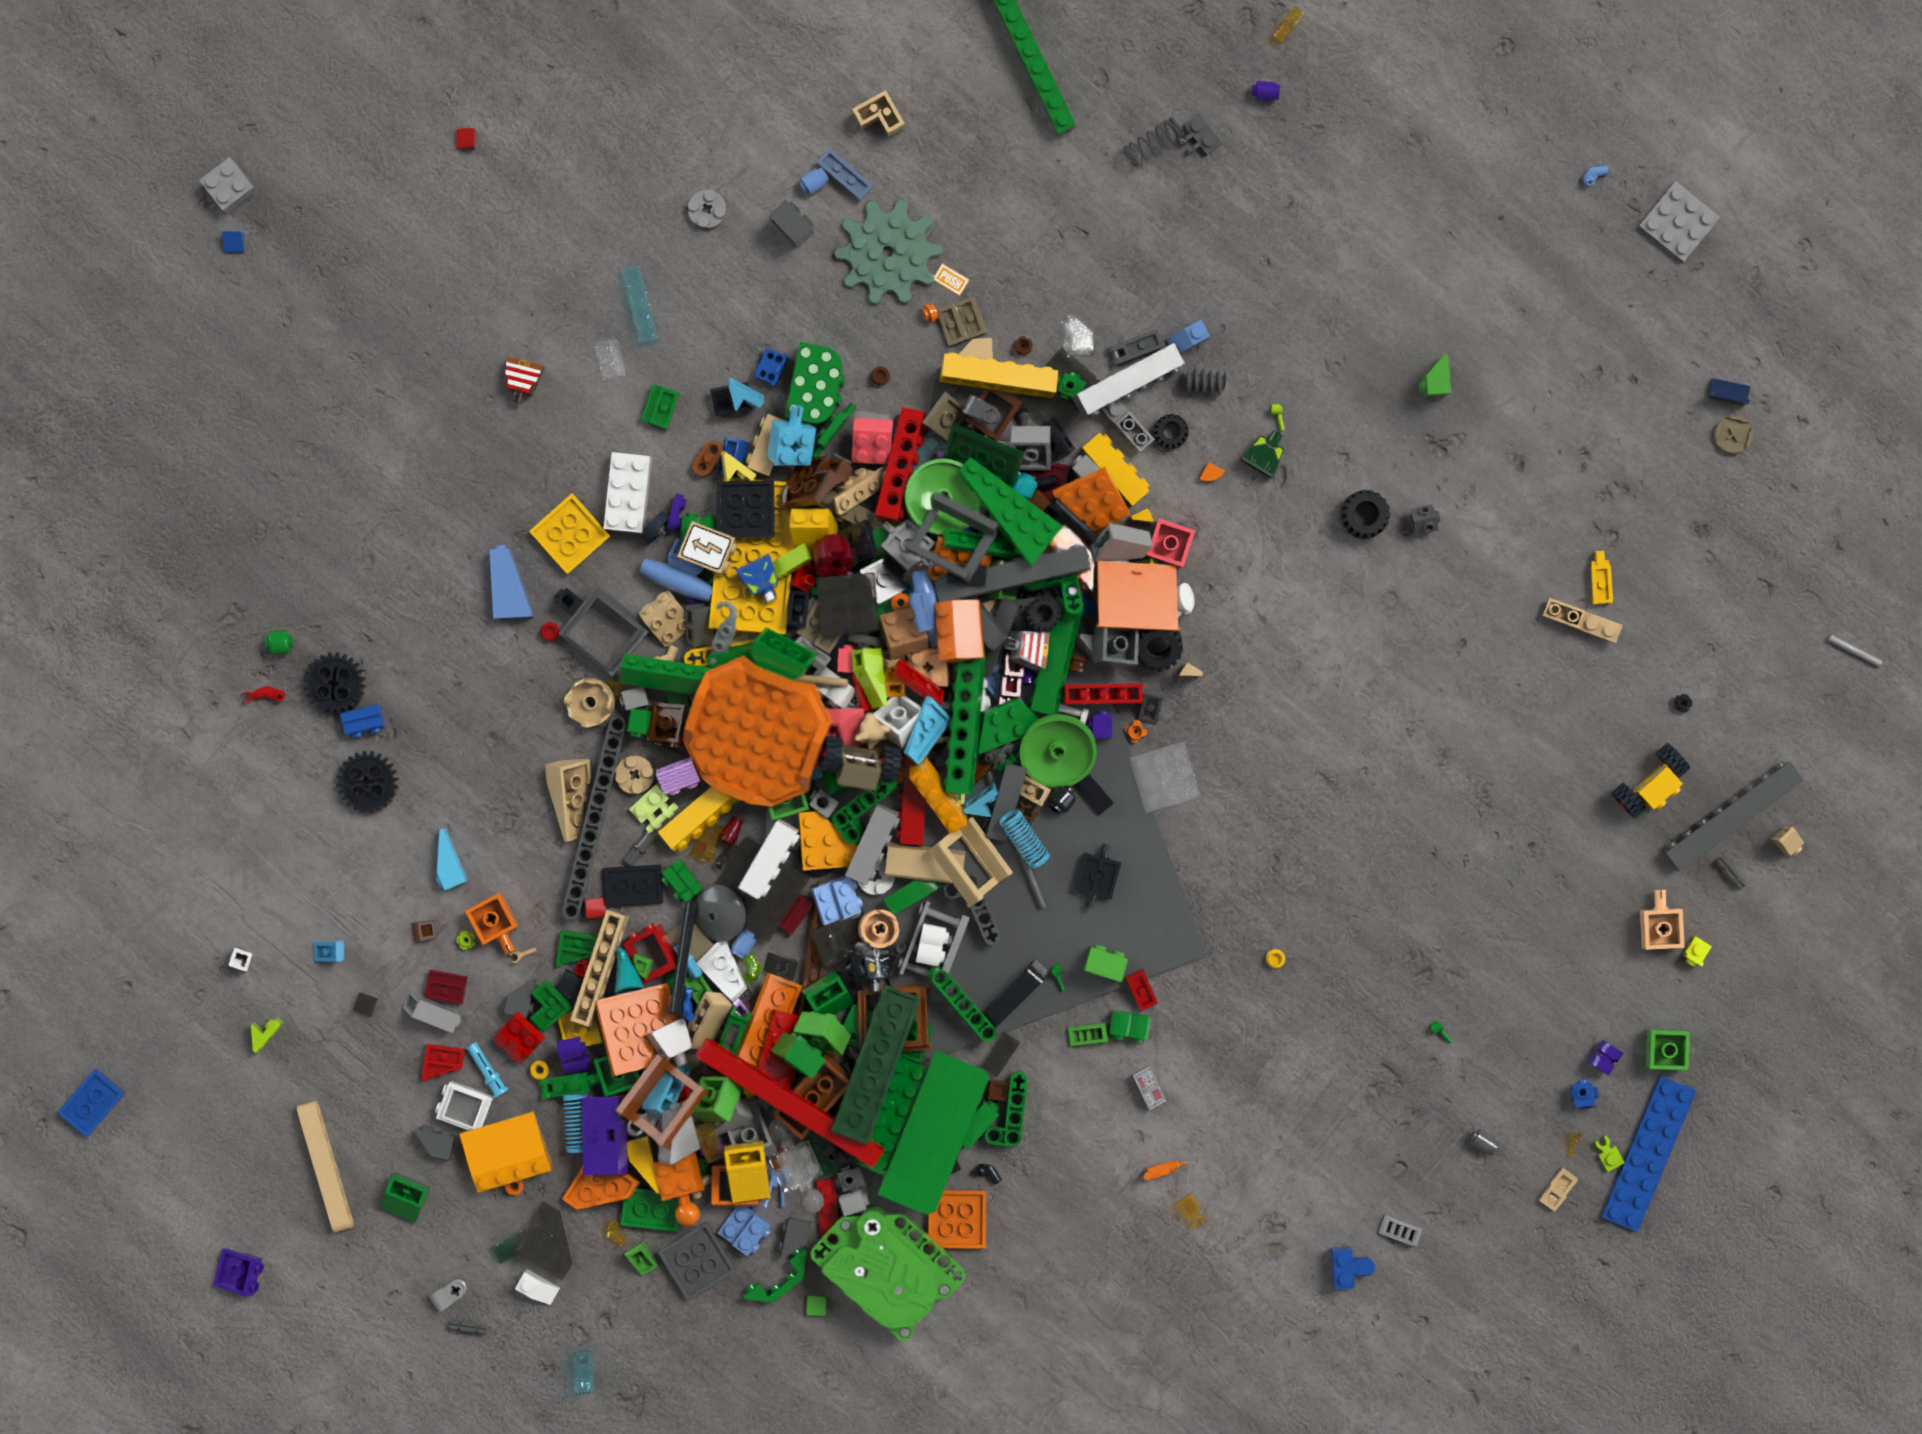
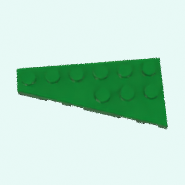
[958,457,1063,568]

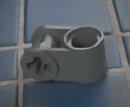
[962,395,1000,424]

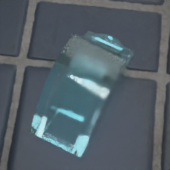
[573,1349,596,1395]

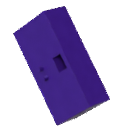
[582,1096,628,1175]

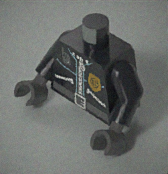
[850,941,906,993]

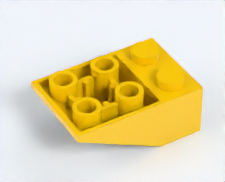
[724,1141,771,1203]

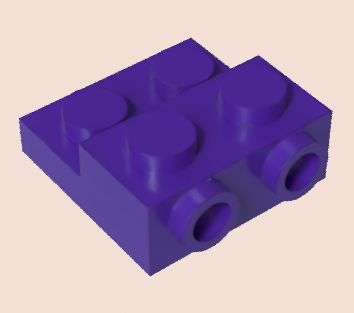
[213,1248,264,1296]

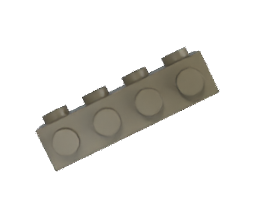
[817,490,885,531]

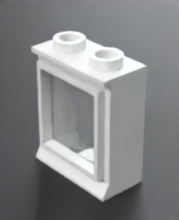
[435,1081,494,1130]

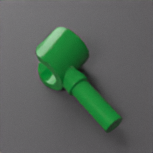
[1051,963,1065,991]
[1430,1021,1452,1044]

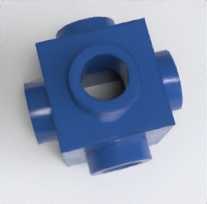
[1570,1080,1599,1110]

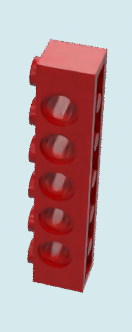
[875,407,927,525]

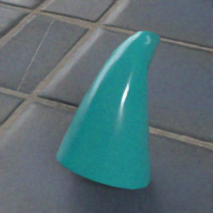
[615,947,644,995]

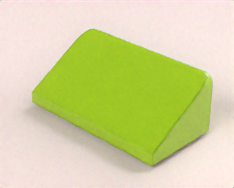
[772,543,813,579]

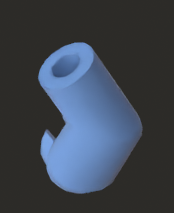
[1583,166,1608,187]

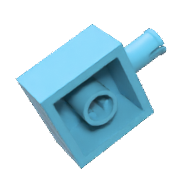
[767,405,816,465]

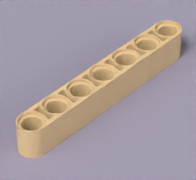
[297,1101,354,1233]

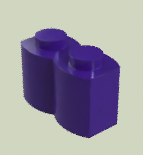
[557,1037,591,1075]

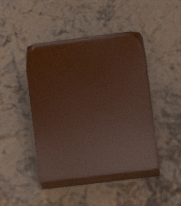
[411,919,437,942]

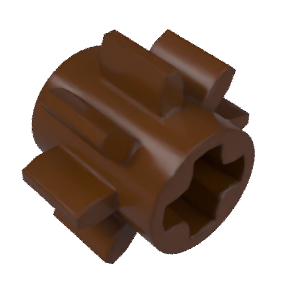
[1018,800,1040,822]

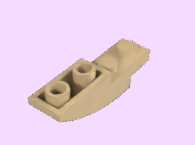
[1543,598,1623,643]

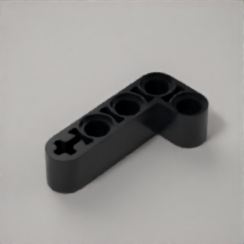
[982,959,1049,1028]

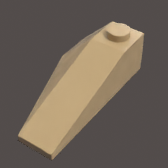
[545,759,591,842]

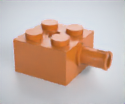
[465,892,520,955]

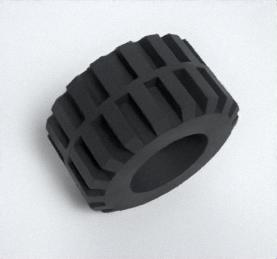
[1340,490,1391,539]
[1138,629,1183,672]

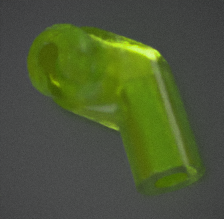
[745,952,761,982]

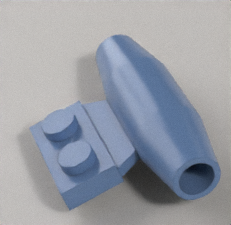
[640,538,713,602]
[909,569,939,647]

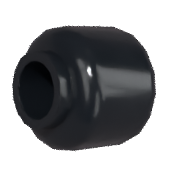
[1047,785,1076,814]

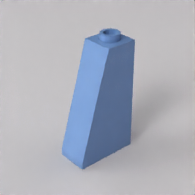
[489,545,534,619]

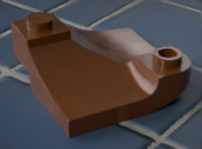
[782,456,853,513]

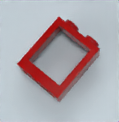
[623,923,678,984]

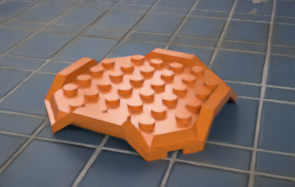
[683,655,833,806]

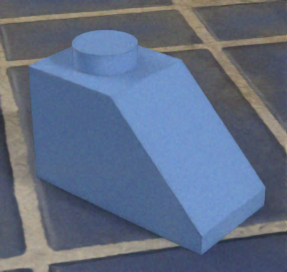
[1166,320,1210,354]

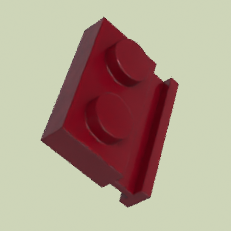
[769,888,814,935]
[425,969,468,1004]

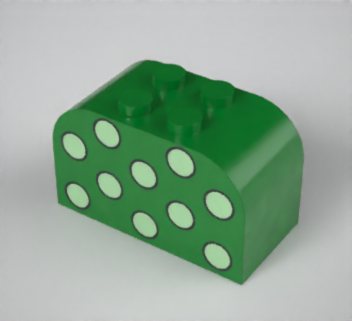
[785,342,846,426]

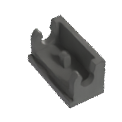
[685,603,714,647]

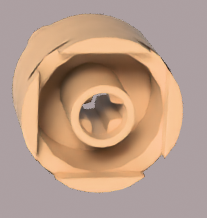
[858,910,899,948]

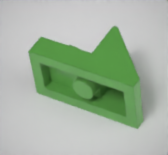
[685,974,713,1005]

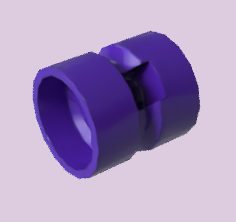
[1588,1040,1624,1076]

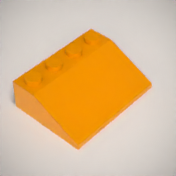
[460,1111,552,1193]

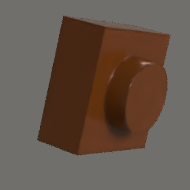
[988,1079,1010,1101]

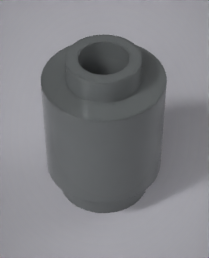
[1469,1129,1499,1155]

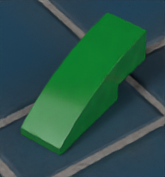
[882,879,946,915]

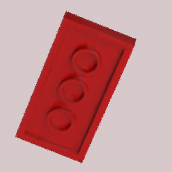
[757,1009,800,1089]

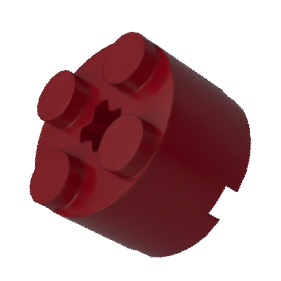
[812,534,854,578]

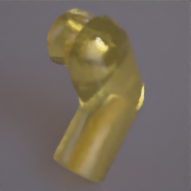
[606,1220,627,1247]

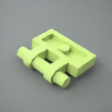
[629,783,678,833]

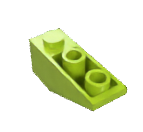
[851,648,887,709]

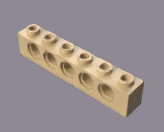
[570,910,629,1027]

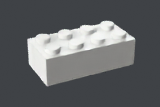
[604,452,652,534]
[738,819,800,899]

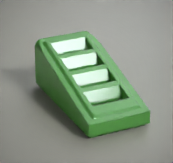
[1068,1022,1110,1047]

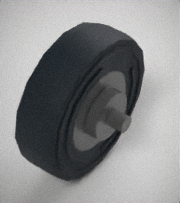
[642,511,670,544]

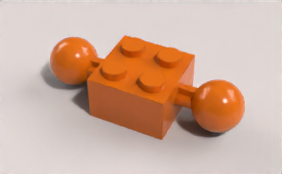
[653,1130,705,1227]

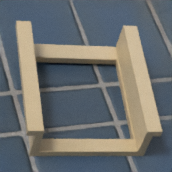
[926,817,1013,908]

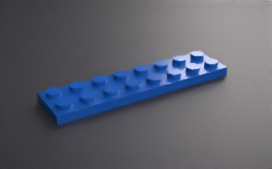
[1601,1075,1697,1232]

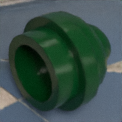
[697,1157,713,1176]

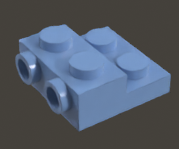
[717,1207,771,1256]

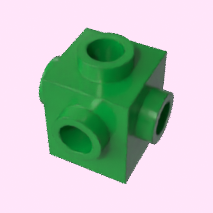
[1057,372,1086,401]

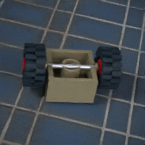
[818,735,901,790]

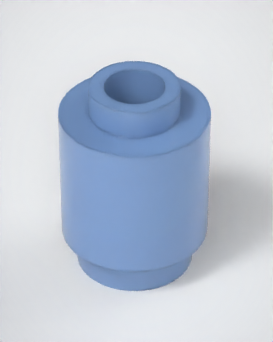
[800,168,829,194]
[731,929,757,959]

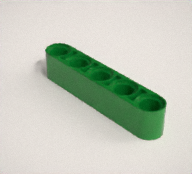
[927,966,997,1042]

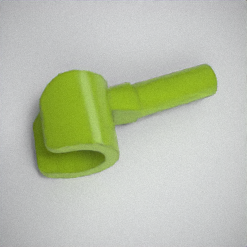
[1271,404,1285,431]

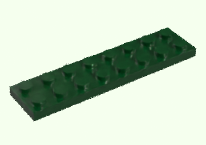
[831,985,921,1145]

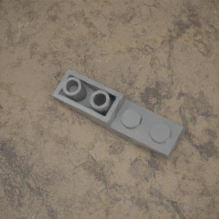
[1100,399,1155,452]

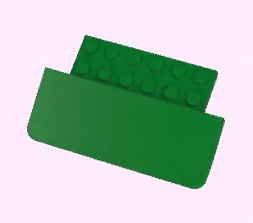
[853,1051,989,1214]

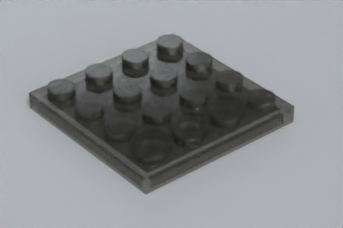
[715,836,810,942]

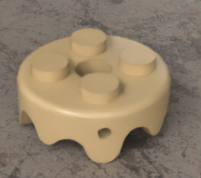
[564,678,615,727]

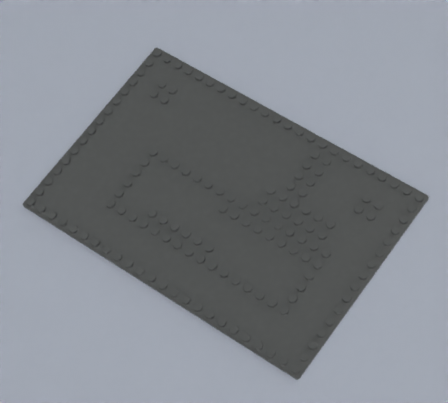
[783,542,1206,1062]

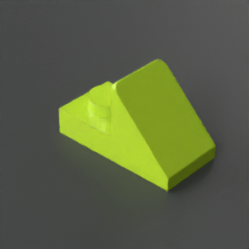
[251,1018,284,1053]

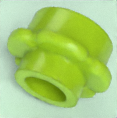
[457,931,475,950]

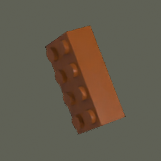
[773,1053,851,1140]

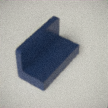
[1707,378,1750,405]

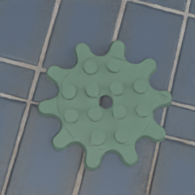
[833,199,943,305]

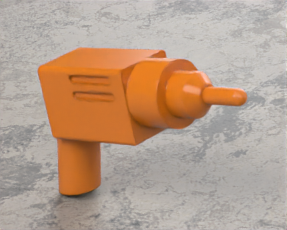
[1144,1160,1187,1180]

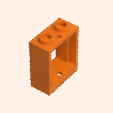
[711,1166,763,1207]

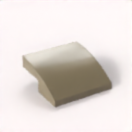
[937,297,988,346]
[796,600,850,654]

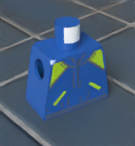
[736,554,779,603]

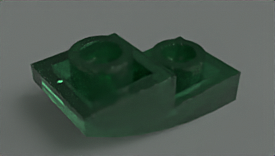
[491,1228,536,1264]

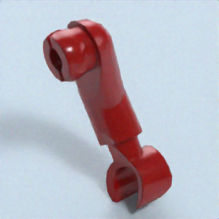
[242,686,285,703]

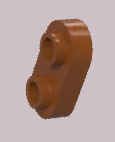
[693,441,723,476]

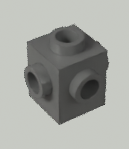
[1410,504,1440,536]
[835,1164,866,1194]

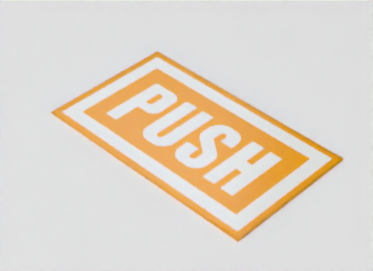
[934,263,969,296]

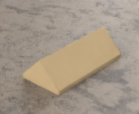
[885,842,966,883]

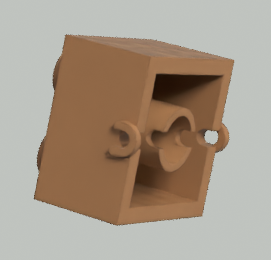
[880,607,928,659]

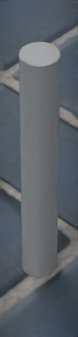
[1827,634,1882,667]

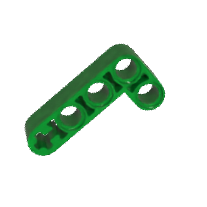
[832,780,897,844]
[985,1070,1028,1147]

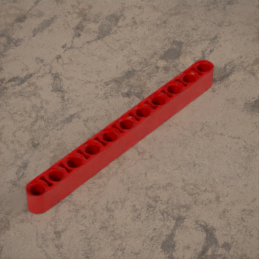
[695,1038,885,1167]

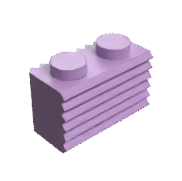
[656,757,700,795]

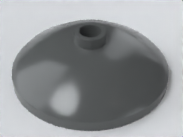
[694,884,746,941]

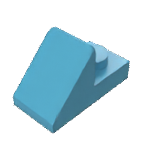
[728,377,764,411]
[963,782,999,817]

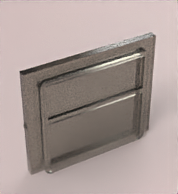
[1017,347,1101,431]

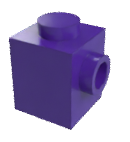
[1088,711,1112,738]

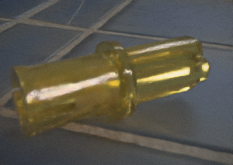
[1272,7,1303,44]

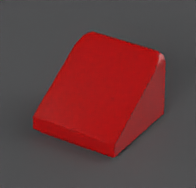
[456,128,476,149]
[585,898,606,919]

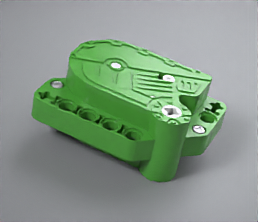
[811,1204,966,1341]

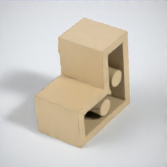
[852,90,905,137]

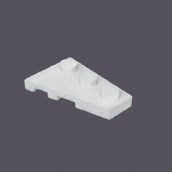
[696,941,747,1002]

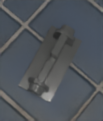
[985,741,1015,770]

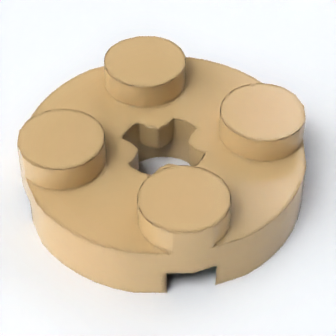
[615,756,654,794]

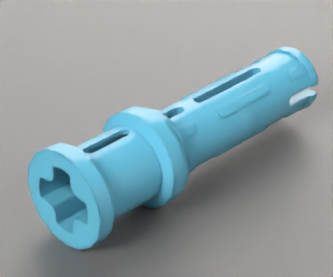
[466,1042,509,1098]

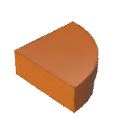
[1199,462,1225,482]

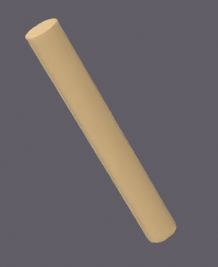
[792,675,848,687]

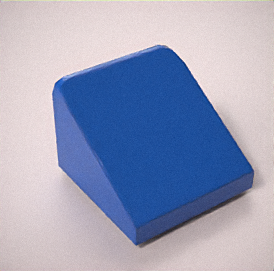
[222,231,244,252]

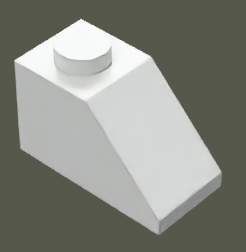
[515,1269,560,1305]

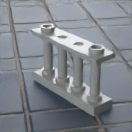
[897,901,970,981]

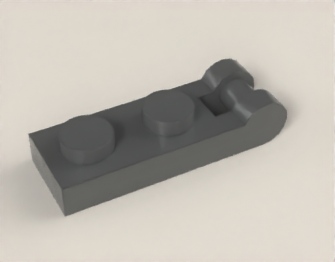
[1107,329,1164,366]

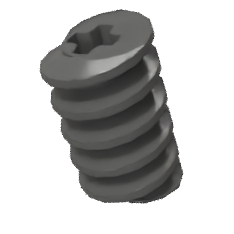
[1186,367,1227,396]

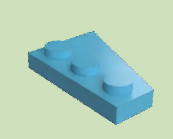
[904,696,952,765]

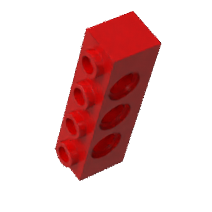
[1065,684,1143,704]

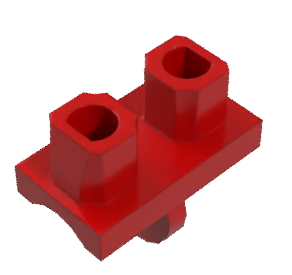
[791,559,816,592]

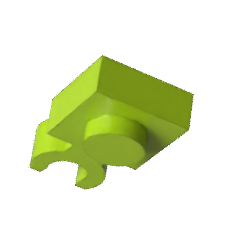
[1594,1135,1625,1172]

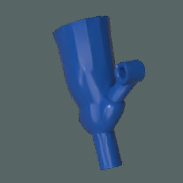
[671,987,695,1023]

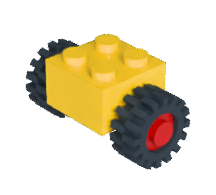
[1611,743,1691,819]

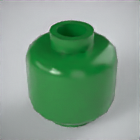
[265,630,294,656]

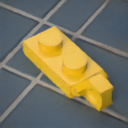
[1590,550,1613,604]

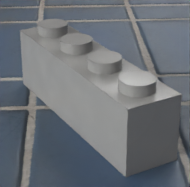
[845,803,900,885]

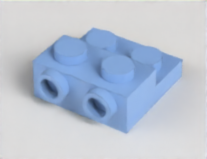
[811,875,863,925]

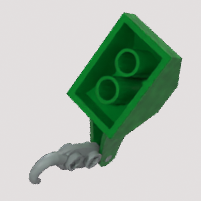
[707,601,817,680]

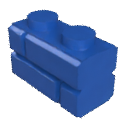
[340,704,386,738]

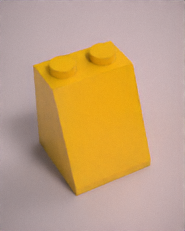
[790,509,838,558]

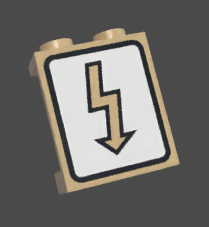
[677,521,737,577]

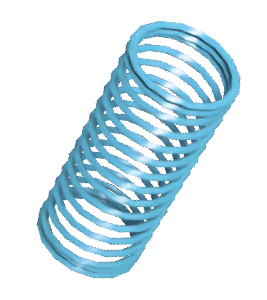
[999,809,1050,869]
[563,1093,587,1153]

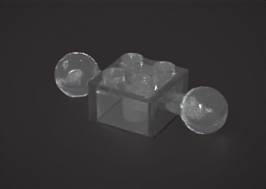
[768,1119,824,1213]

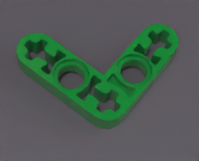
[1023,573,1083,618]

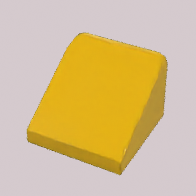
[1130,509,1154,523]

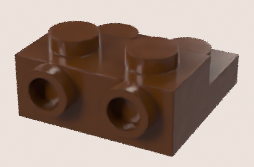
[647,702,689,749]

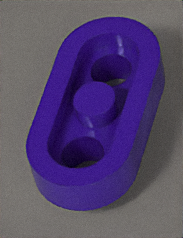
[667,493,687,532]

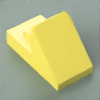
[721,451,756,482]

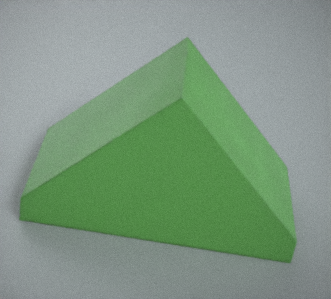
[625,1240,658,1276]

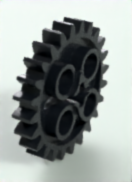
[303,652,367,714]
[336,751,399,813]

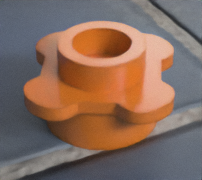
[1124,720,1147,743]

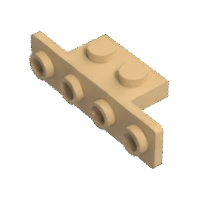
[832,464,887,515]

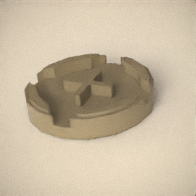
[1714,416,1753,454]

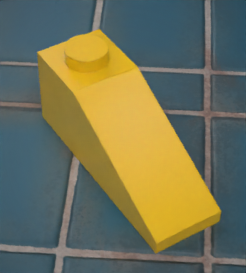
[627,1136,660,1195]

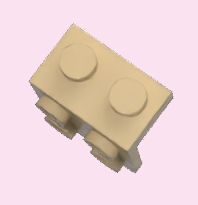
[639,589,686,647]

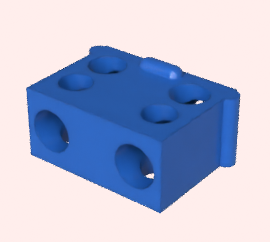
[754,348,789,388]

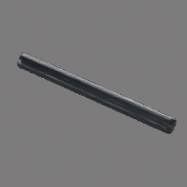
[669,901,697,1015]

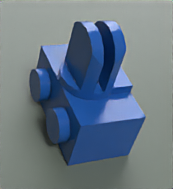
[1331,1246,1375,1289]

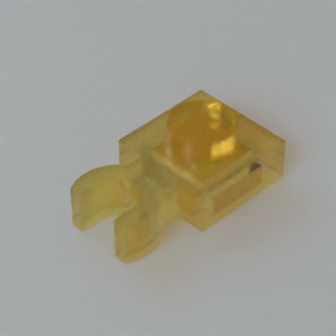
[1175,1192,1206,1229]

